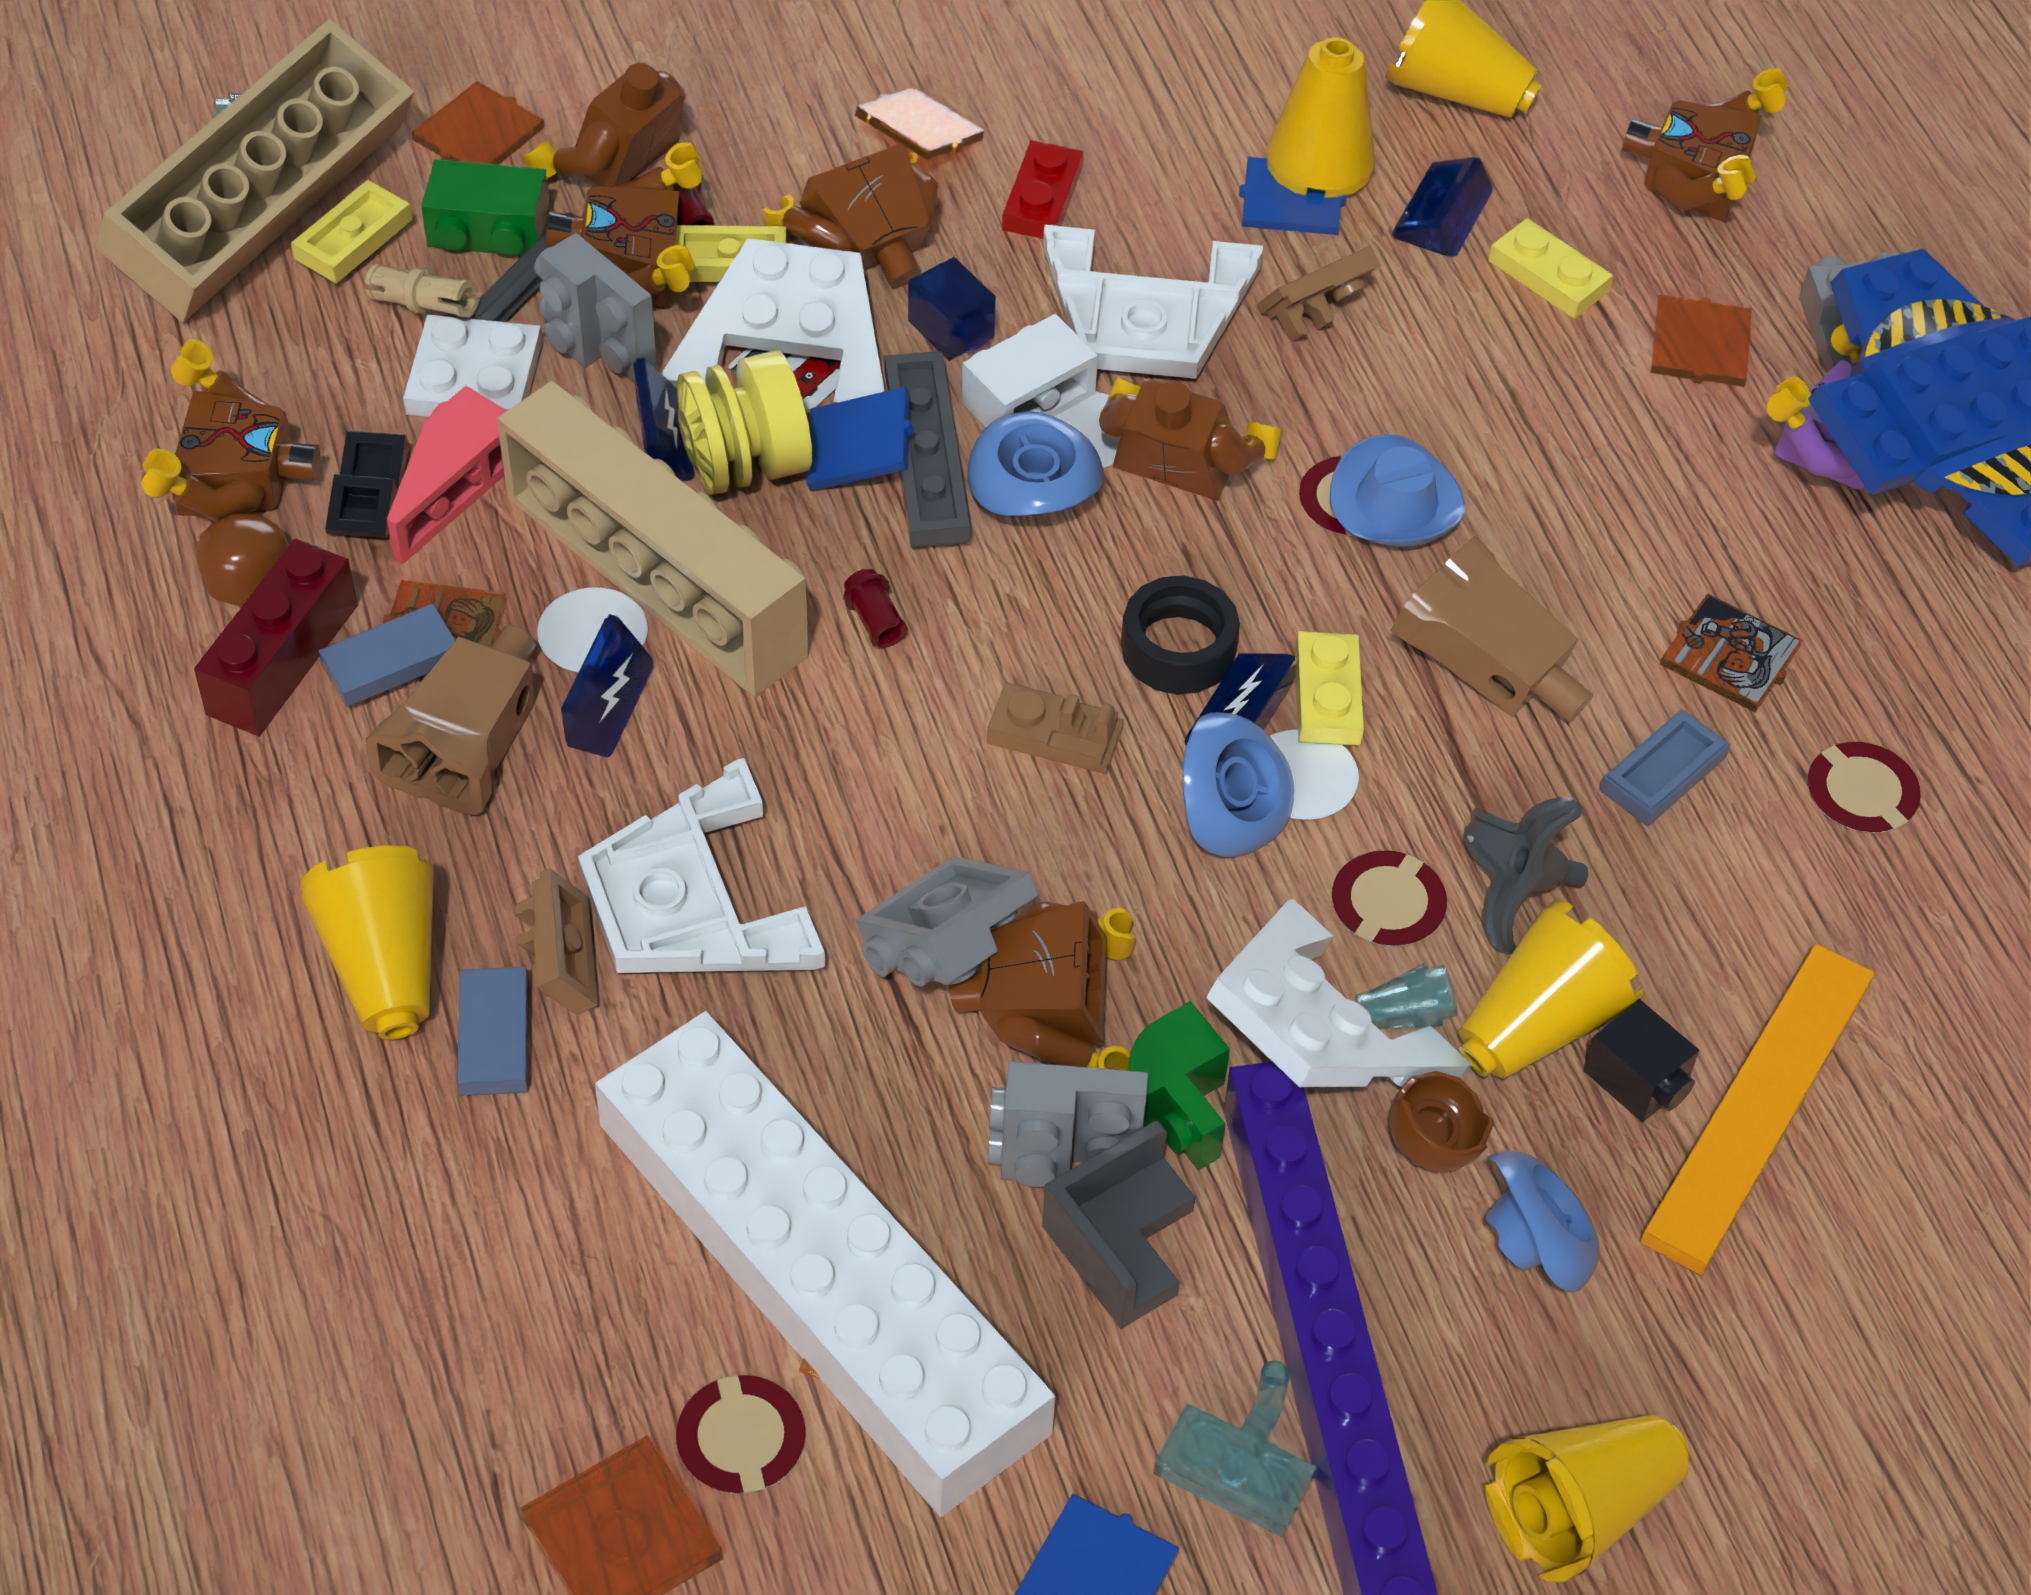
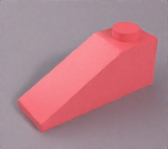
[387,386,507,564]

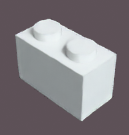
[961,314,1098,427]

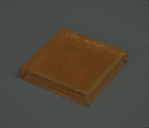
[520,1435,723,1595]

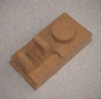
[1257,246,1381,341]
[987,682,1124,774]
[514,868,598,1015]

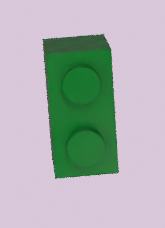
[421,159,550,256]

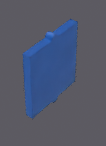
[1239,157,1347,235]
[806,387,914,491]
[1014,1494,1179,1595]

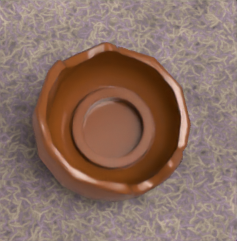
[196,513,289,605]
[1389,1071,1494,1173]

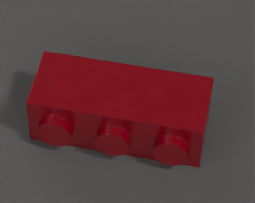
[194,538,358,737]

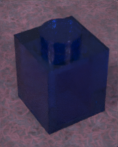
[908,257,996,361]

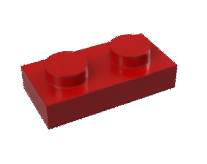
[1002,140,1084,239]

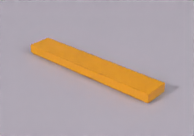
[1640,943,1875,1276]

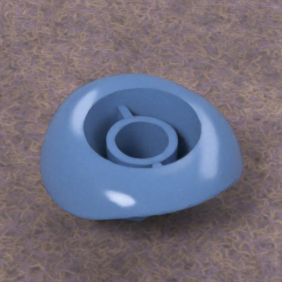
[967,411,1104,516]
[1330,435,1465,547]
[1182,712,1294,857]
[1486,1151,1600,1292]

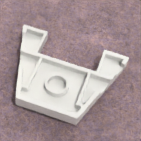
[1043,225,1263,379]
[661,238,885,403]
[578,758,825,973]
[1206,899,1473,1087]

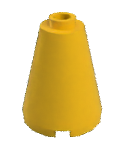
[1385,0,1542,118]
[1266,37,1375,198]
[299,845,434,1040]
[1459,900,1645,1079]
[1485,1415,1689,1582]

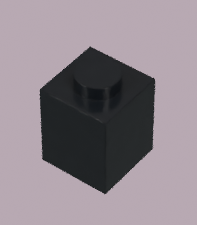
[1584,999,1700,1123]

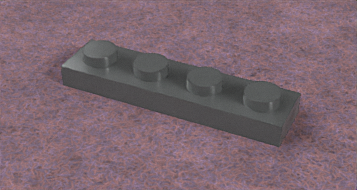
[885,351,970,547]

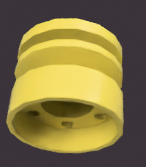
[677,350,812,495]

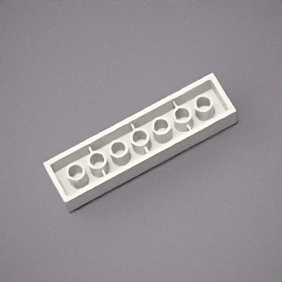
[595,1011,1055,1518]

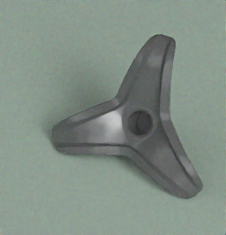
[1463,797,1588,955]

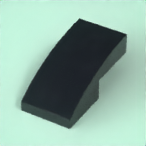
[325,431,409,538]

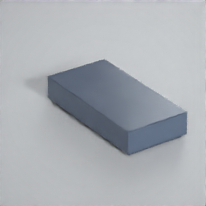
[318,603,455,707]
[1599,709,1730,827]
[457,967,528,1096]

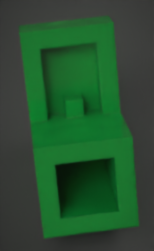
[1128,1001,1230,1171]

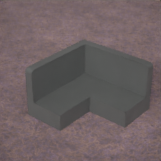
[1042,1121,1196,1329]

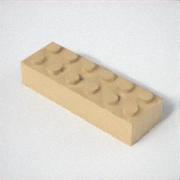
[95,18,415,323]
[497,380,808,698]

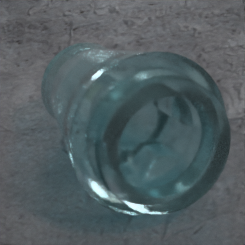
[1355,962,1457,1030]

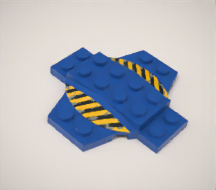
[1808,248,2031,567]

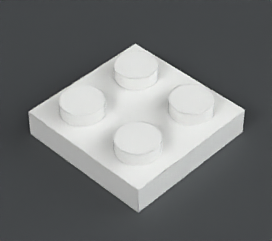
[403,315,543,417]

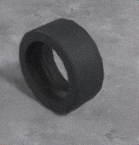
[1121,575,1240,694]

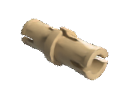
[365,264,479,318]

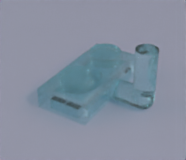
[1153,1361,1317,1538]

